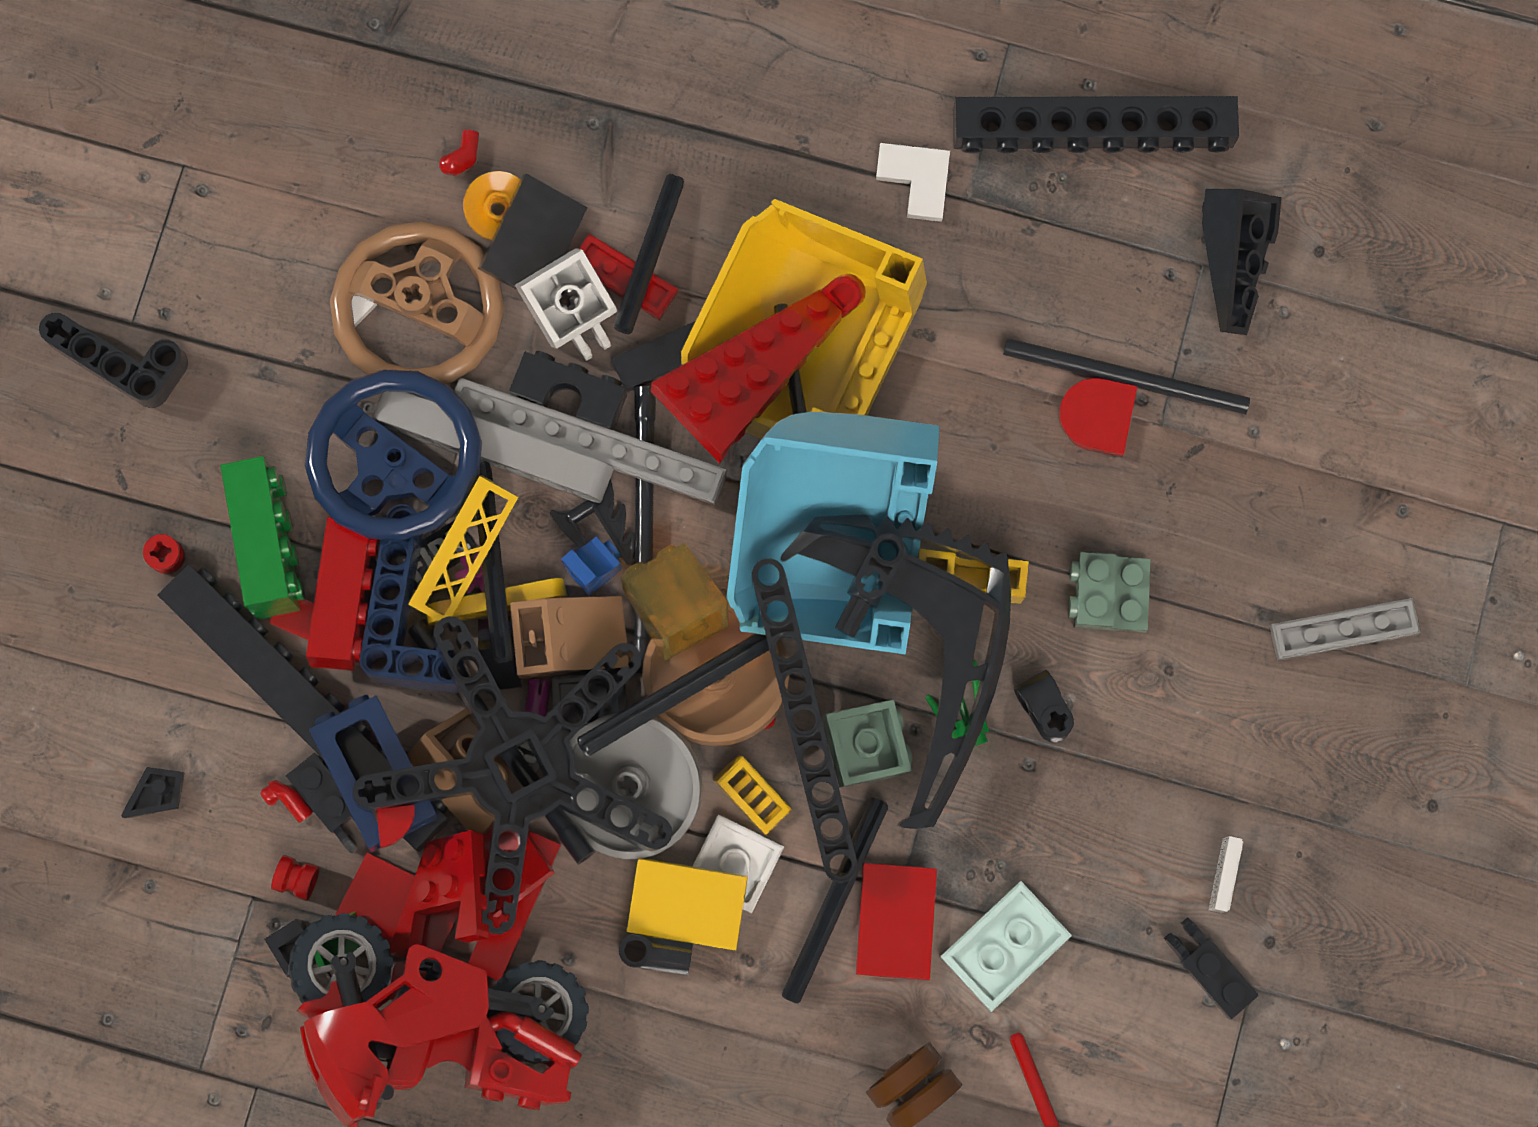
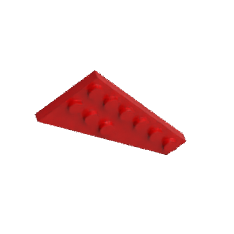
[651,289,843,464]

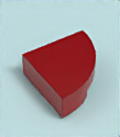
[377,805,415,848]

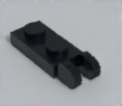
[286,752,358,854]
[1164,917,1259,1020]

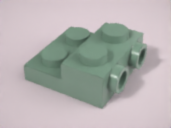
[1068,552,1150,632]
[822,700,913,788]

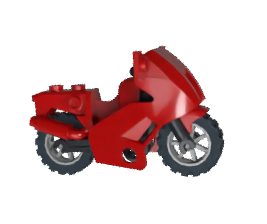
[288,913,589,1127]

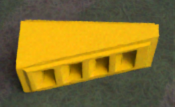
[712,755,792,835]

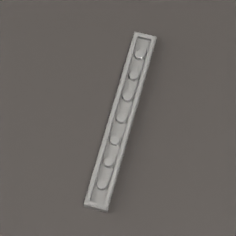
[454,378,727,505]

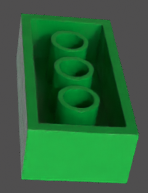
[220,456,305,620]

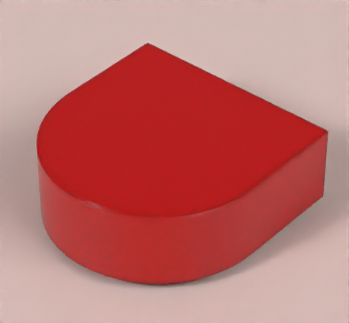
[821,274,866,318]

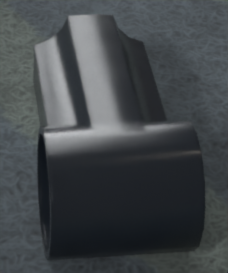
[619,934,693,975]

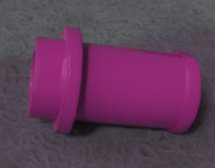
[522,679,552,717]

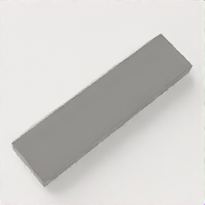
[1269,598,1421,661]

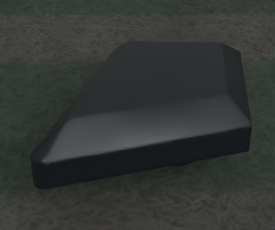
[121,767,185,819]

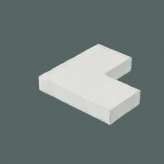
[876,143,950,222]

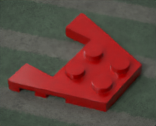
[389,830,489,958]

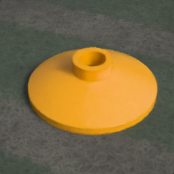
[463,171,521,240]

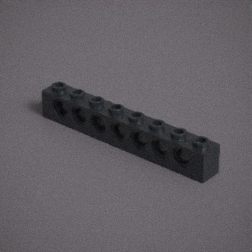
[953,96,1239,153]

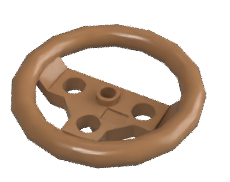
[330,221,505,385]

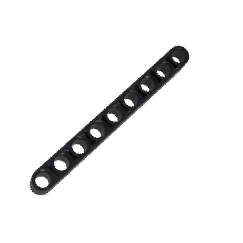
[752,558,858,883]

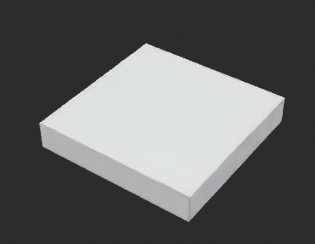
[693,814,784,914]

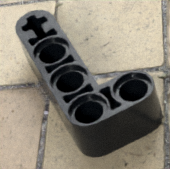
[39,313,188,408]

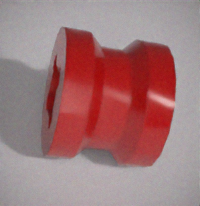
[143,534,185,574]

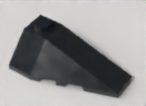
[1202,189,1282,335]

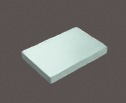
[940,881,1072,1012]

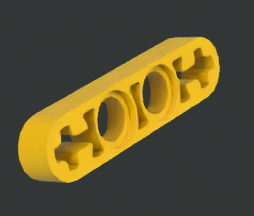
[426,578,568,626]

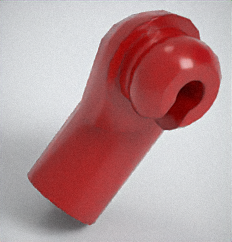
[439,130,479,176]
[260,780,313,823]

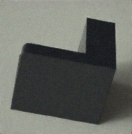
[264,919,316,978]

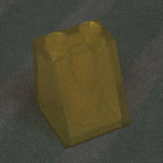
[620,542,729,661]

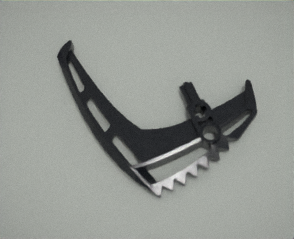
[780,515,1011,829]

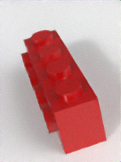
[306,517,379,671]

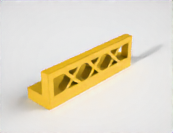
[408,475,519,621]

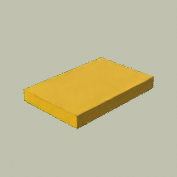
[627,858,748,951]

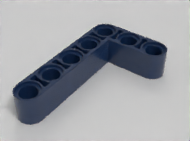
[360,504,470,693]

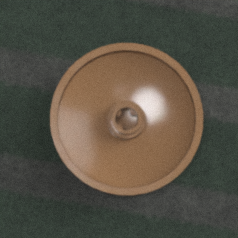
[643,602,789,746]

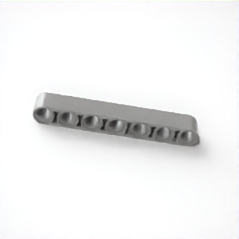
[372,391,614,503]

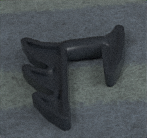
[550,479,635,566]

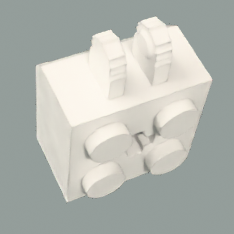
[515,248,617,361]

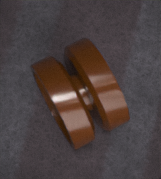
[865,1042,962,1127]

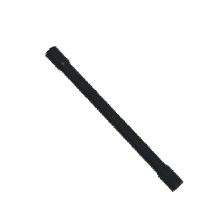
[633,386,656,673]
[408,619,596,865]

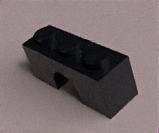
[509,351,627,431]

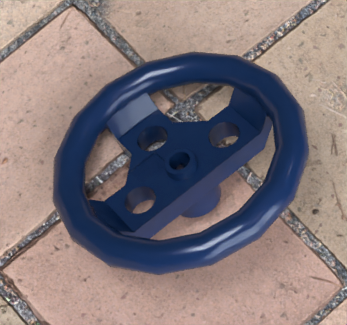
[305,369,482,541]

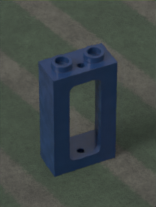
[309,695,439,852]

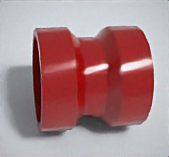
[271,855,320,901]

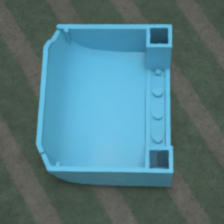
[726,412,940,654]

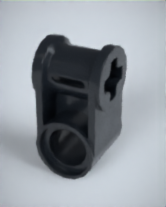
[1014,670,1074,743]

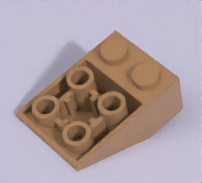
[510,596,630,681]

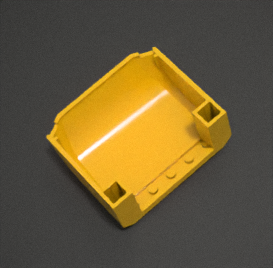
[681,199,927,440]

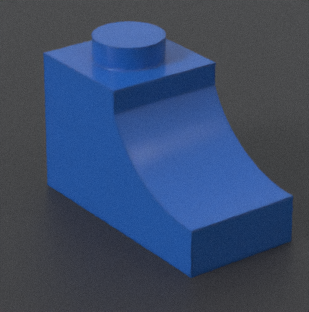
[561,537,622,597]

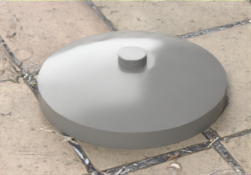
[563,711,703,859]

